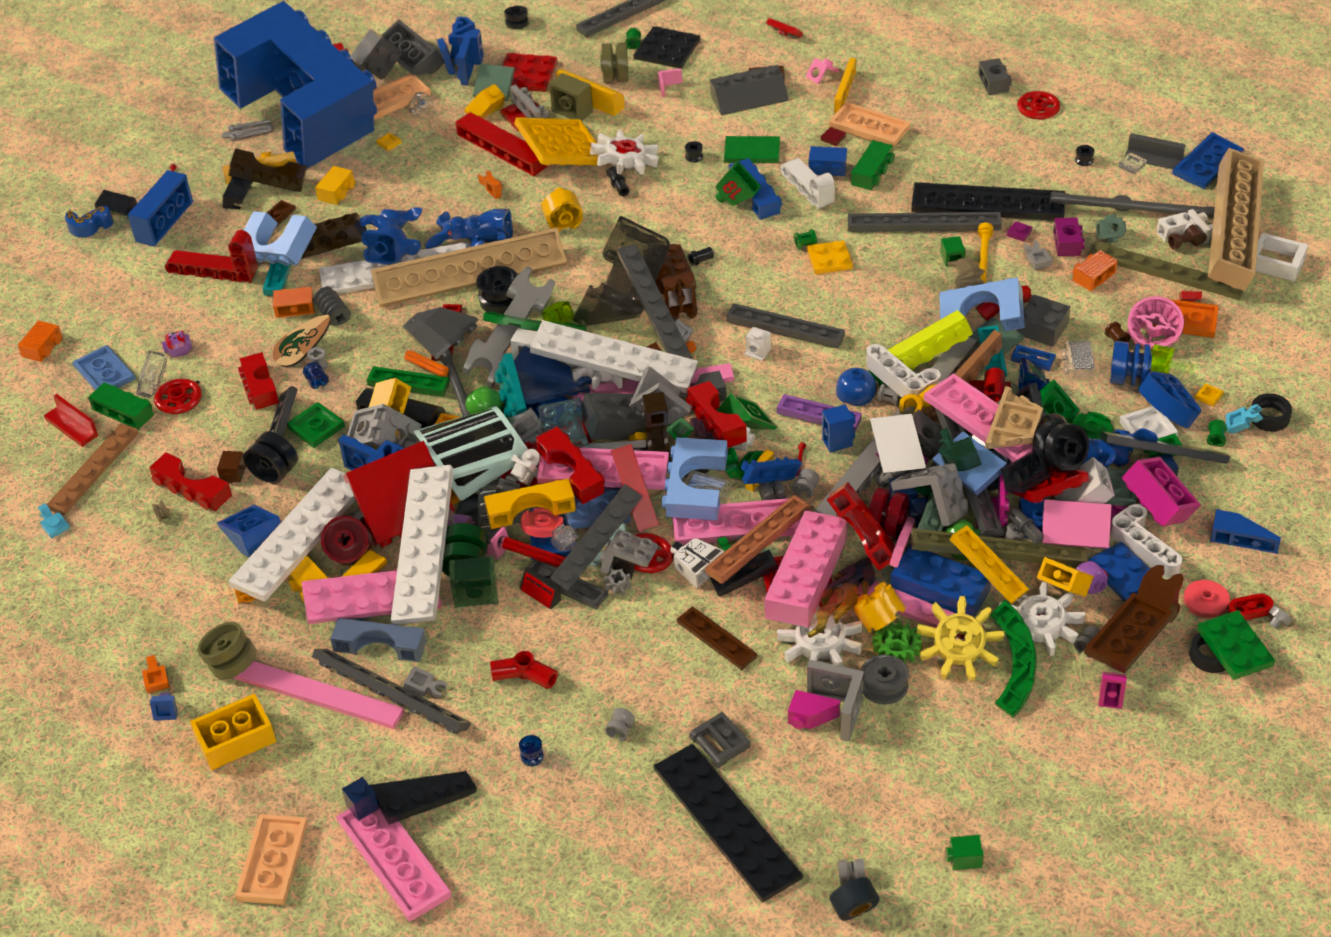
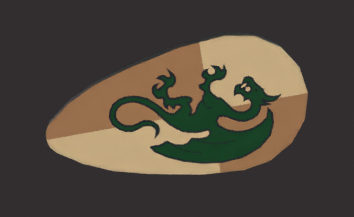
[273,315,331,367]

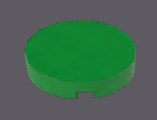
[1071,412,1113,439]

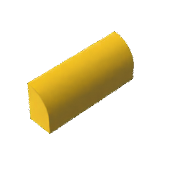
[556,69,625,116]
[369,378,411,450]

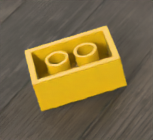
[189,693,276,771]

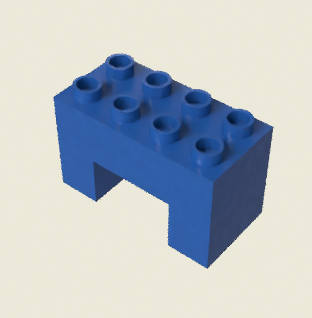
[214,1,377,169]

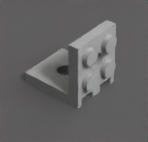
[629,367,692,426]
[347,404,422,448]
[891,463,969,526]
[807,659,864,742]

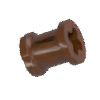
[1104,321,1131,343]

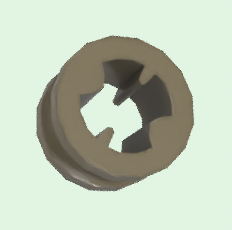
[152,500,169,522]

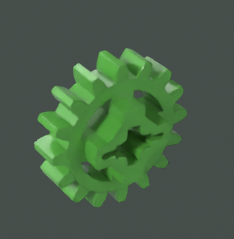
[872,621,922,664]

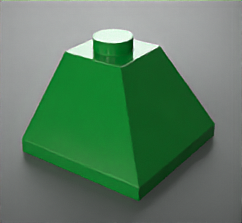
[1040,380,1080,423]
[717,393,777,430]

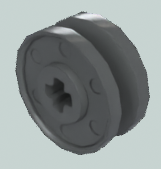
[861,654,909,705]

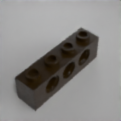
[301,212,367,258]

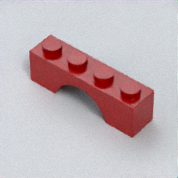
[686,381,747,448]
[536,426,605,505]
[149,452,232,512]
[827,482,895,571]

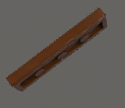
[677,606,757,670]

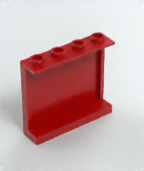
[343,440,455,548]

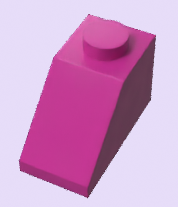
[1098,671,1127,709]
[788,690,841,729]

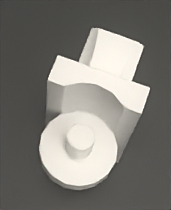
[511,449,541,486]

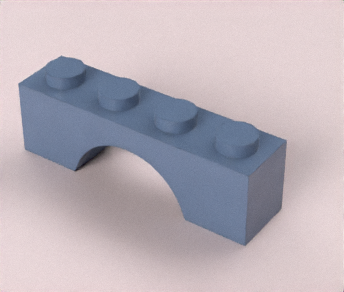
[330,618,427,662]

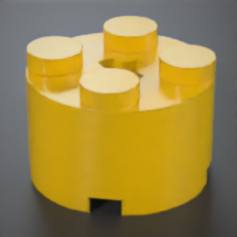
[541,187,583,232]
[853,581,906,633]

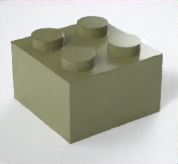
[549,73,593,121]

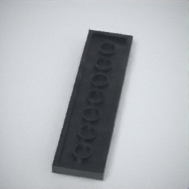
[911,182,1065,220]
[653,743,803,903]

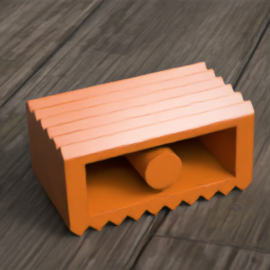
[1073,250,1118,291]
[273,287,314,318]
[18,320,63,362]

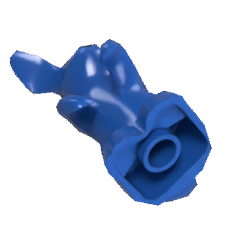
[359,207,422,265]
[425,208,513,249]
[1081,428,1158,468]

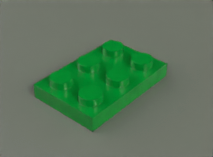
[1197,610,1276,680]

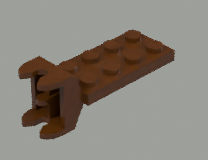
[643,244,698,319]
[1084,565,1184,674]

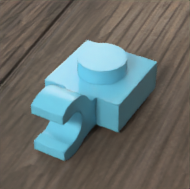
[38,503,70,538]

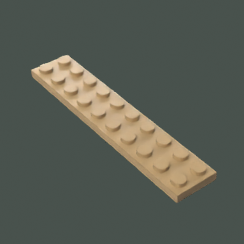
[371,228,567,307]

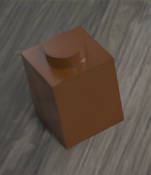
[217,451,246,484]

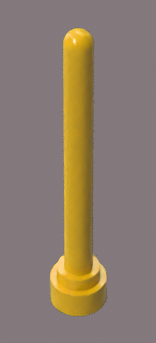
[978,223,994,284]

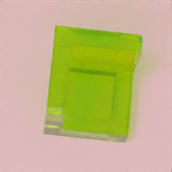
[542,301,576,322]
[1151,344,1175,374]

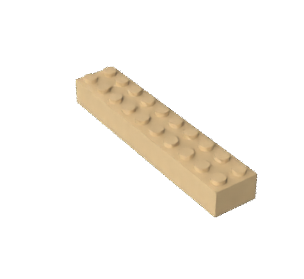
[1208,148,1264,291]

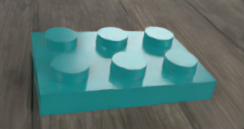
[494,353,526,418]

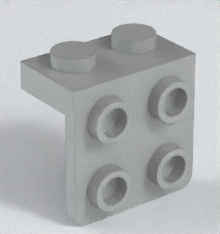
[599,530,658,574]

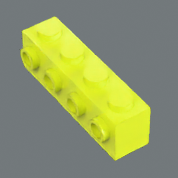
[888,310,973,371]

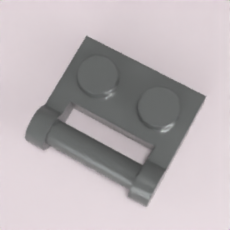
[689,712,751,768]

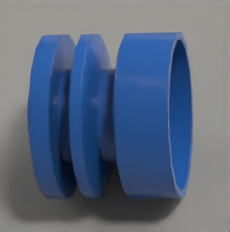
[1110,341,1152,386]

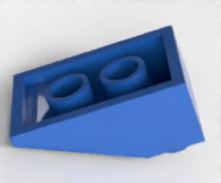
[217,504,281,557]

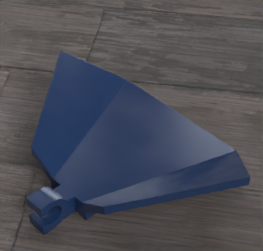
[514,346,592,404]

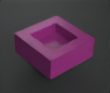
[1007,221,1033,242]

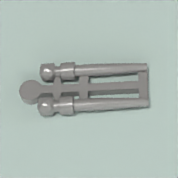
[222,119,272,141]

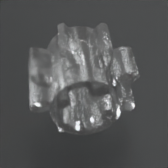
[551,524,578,552]

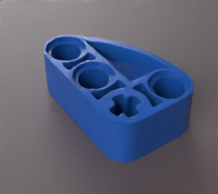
[1138,371,1201,428]

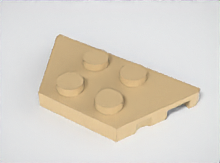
[985,386,1043,449]

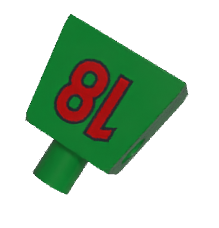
[715,160,761,206]

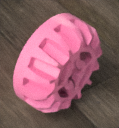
[1127,296,1184,352]

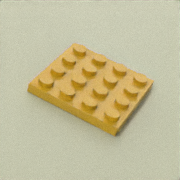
[514,117,607,166]

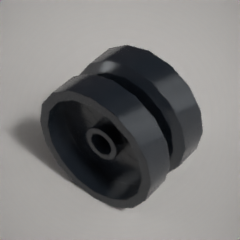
[476,266,518,314]
[1032,420,1089,472]
[243,431,298,485]

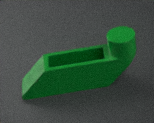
[725,450,764,480]

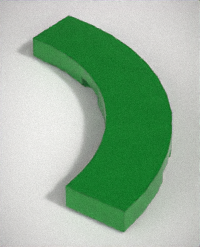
[483,312,587,331]
[990,600,1037,718]

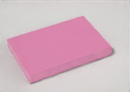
[1041,499,1111,549]

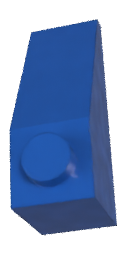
[1210,509,1281,554]

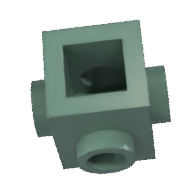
[1095,214,1127,243]

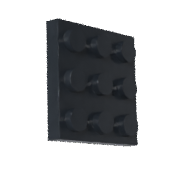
[633,26,701,69]

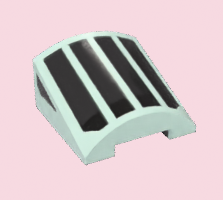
[413,406,528,501]

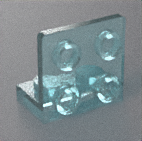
[539,398,588,447]

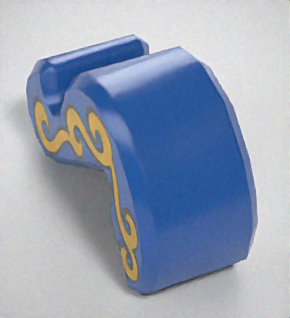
[65,206,114,238]

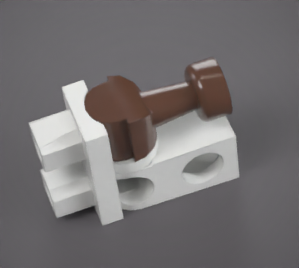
[1156,209,1213,250]

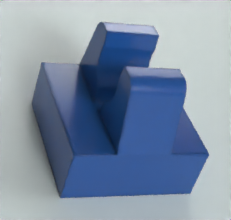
[150,692,178,721]

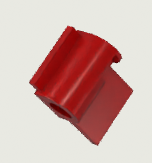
[968,368,1011,402]

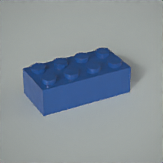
[128,170,193,247]
[891,544,991,618]

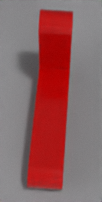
[165,230,258,283]

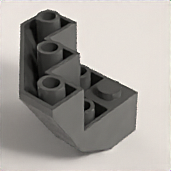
[402,307,478,360]

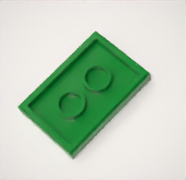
[724,136,780,163]

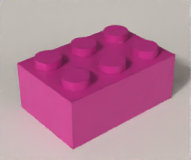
[1122,457,1201,527]

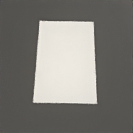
[870,414,926,473]

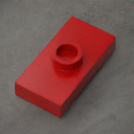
[766,18,803,38]

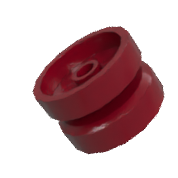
[869,487,910,540]
[321,516,372,565]

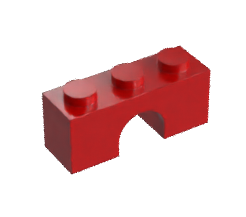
[238,352,279,410]

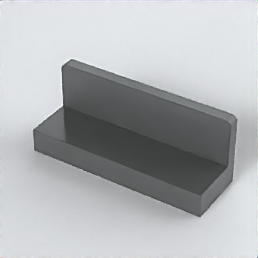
[1124,133,1186,169]

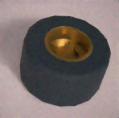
[830,877,880,921]

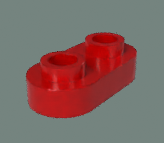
[1228,593,1274,620]

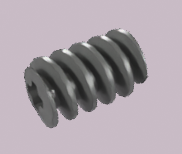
[313,286,351,326]

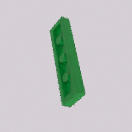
[366,366,450,397]

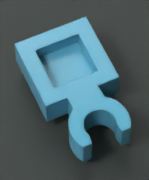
[1226,404,1263,433]

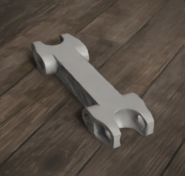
[462,266,556,388]

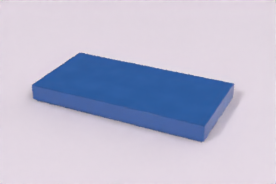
[1172,132,1244,189]

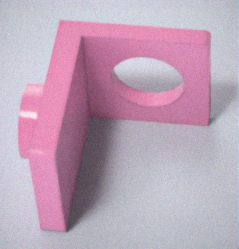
[806,58,840,84]
[658,68,682,97]
[486,527,509,559]

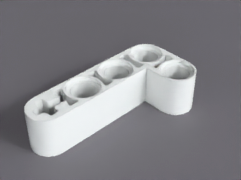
[780,158,835,210]
[866,344,941,397]
[1110,504,1182,579]

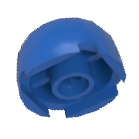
[836,367,877,406]

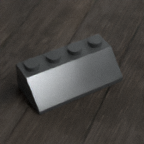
[381,19,444,75]
[710,65,789,115]

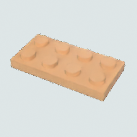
[373,73,431,120]
[829,102,911,148]
[235,814,308,905]

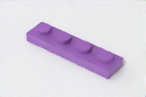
[777,394,862,432]

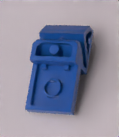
[448,17,484,85]
[338,435,404,470]

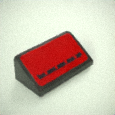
[519,567,561,609]

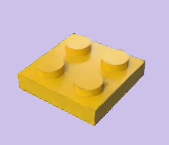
[807,240,853,275]

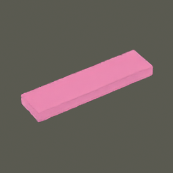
[889,517,916,568]

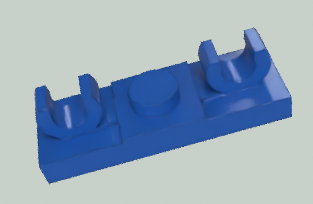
[741,457,802,484]

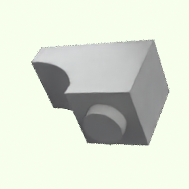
[493,408,543,449]

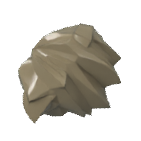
[947,258,985,289]

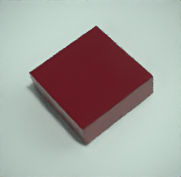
[821,127,846,146]

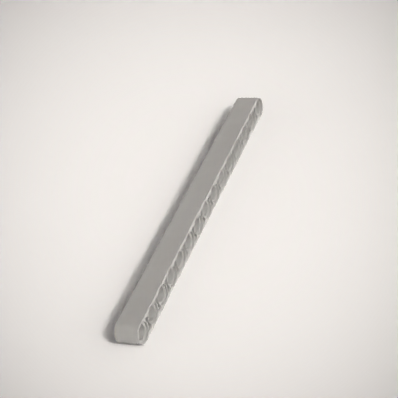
[814,337,979,517]

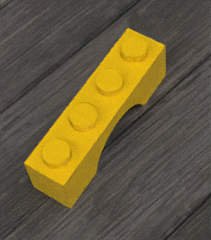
[484,478,576,529]

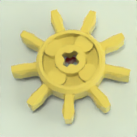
[917,596,1004,681]

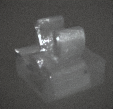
[1119,152,1146,177]

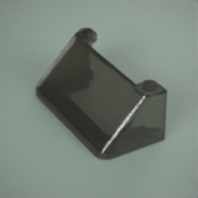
[572,215,670,326]

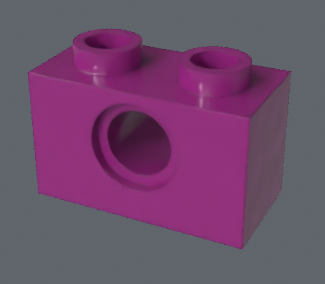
[1053,217,1085,256]

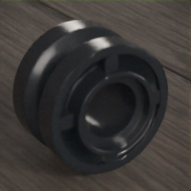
[504,6,529,29]

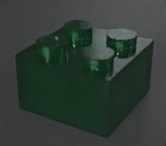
[449,556,499,608]

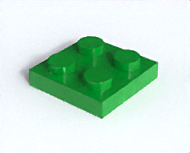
[287,402,345,448]

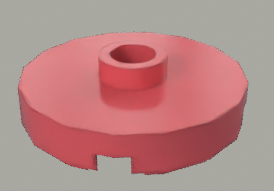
[520,507,563,538]
[1183,580,1230,618]

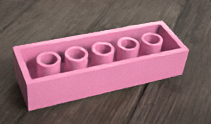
[764,511,848,628]

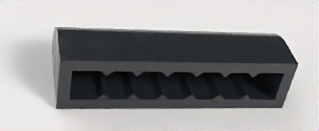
[356,388,445,429]

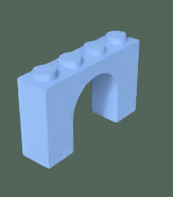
[244,211,317,266]
[939,277,1025,331]
[662,437,728,520]

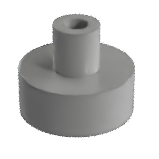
[1269,605,1293,629]

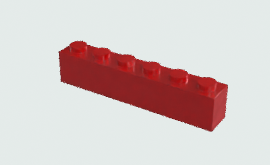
[455,112,549,177]

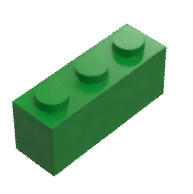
[851,140,895,191]
[88,382,154,430]

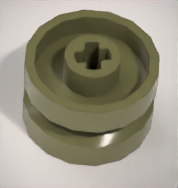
[601,43,628,83]
[197,622,257,679]

